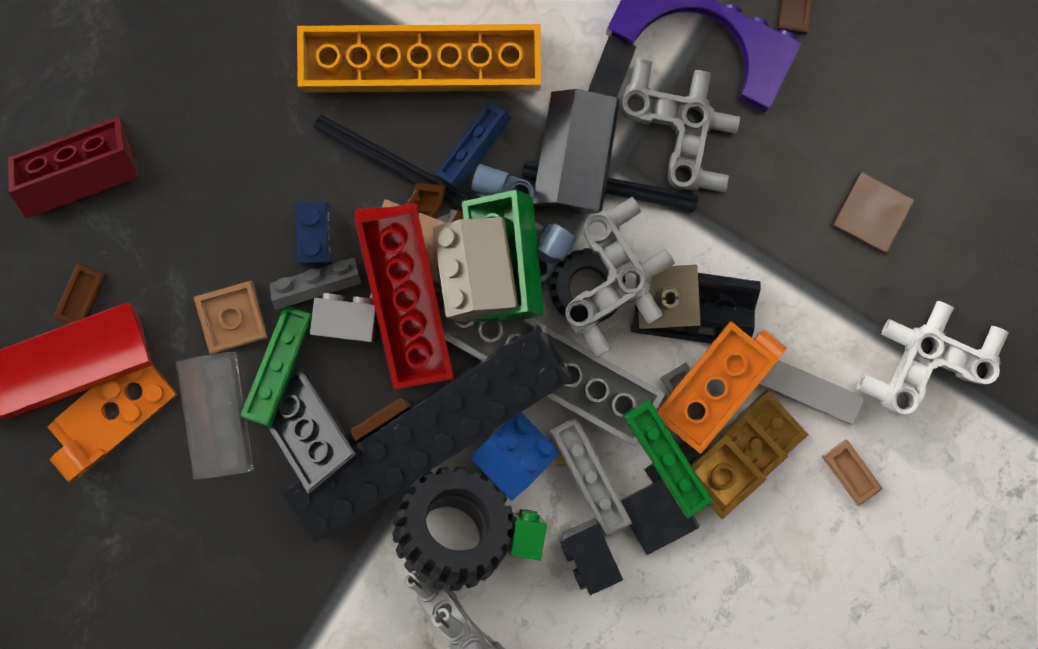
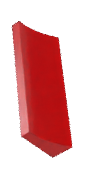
[354,203,454,390]
[0,302,153,422]

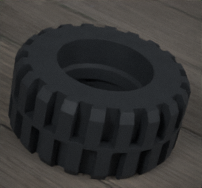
[392,466,515,591]

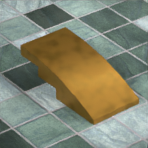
[690,390,809,520]

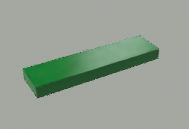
[240,306,312,428]
[622,399,713,519]

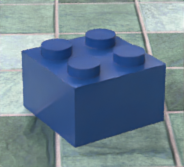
[469,412,560,501]

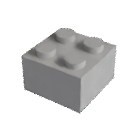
[310,293,379,343]

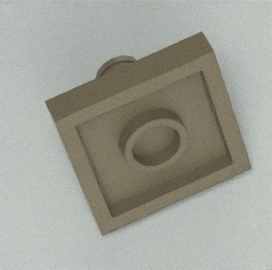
[636,264,700,329]

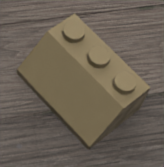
[433,217,519,322]

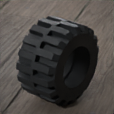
[550,248,626,323]

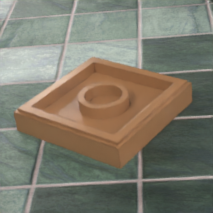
[194,281,269,355]

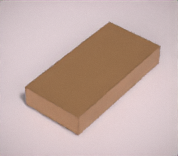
[822,439,883,506]

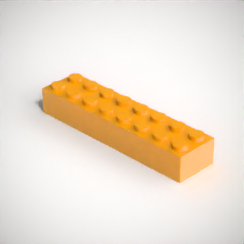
[297,24,541,93]

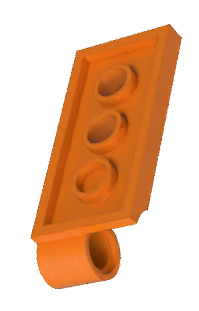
[657,321,787,454]
[47,365,178,483]

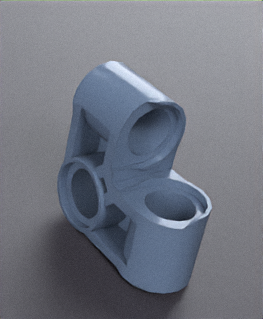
[471,164,534,198]
[537,223,577,282]

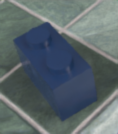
[295,201,332,265]

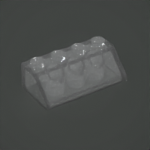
[176,352,254,480]

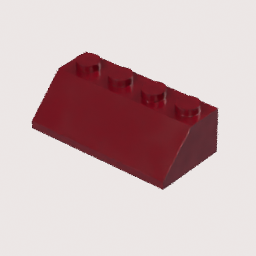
[8,116,139,219]

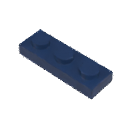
[435,102,512,189]

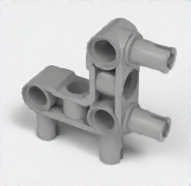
[621,58,740,192]
[565,197,675,358]
[405,570,505,649]

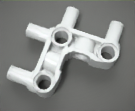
[857,301,1009,414]

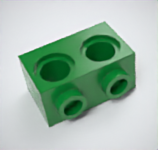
[508,509,547,561]

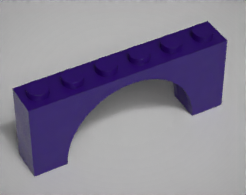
[606,0,801,112]

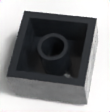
[560,518,623,595]

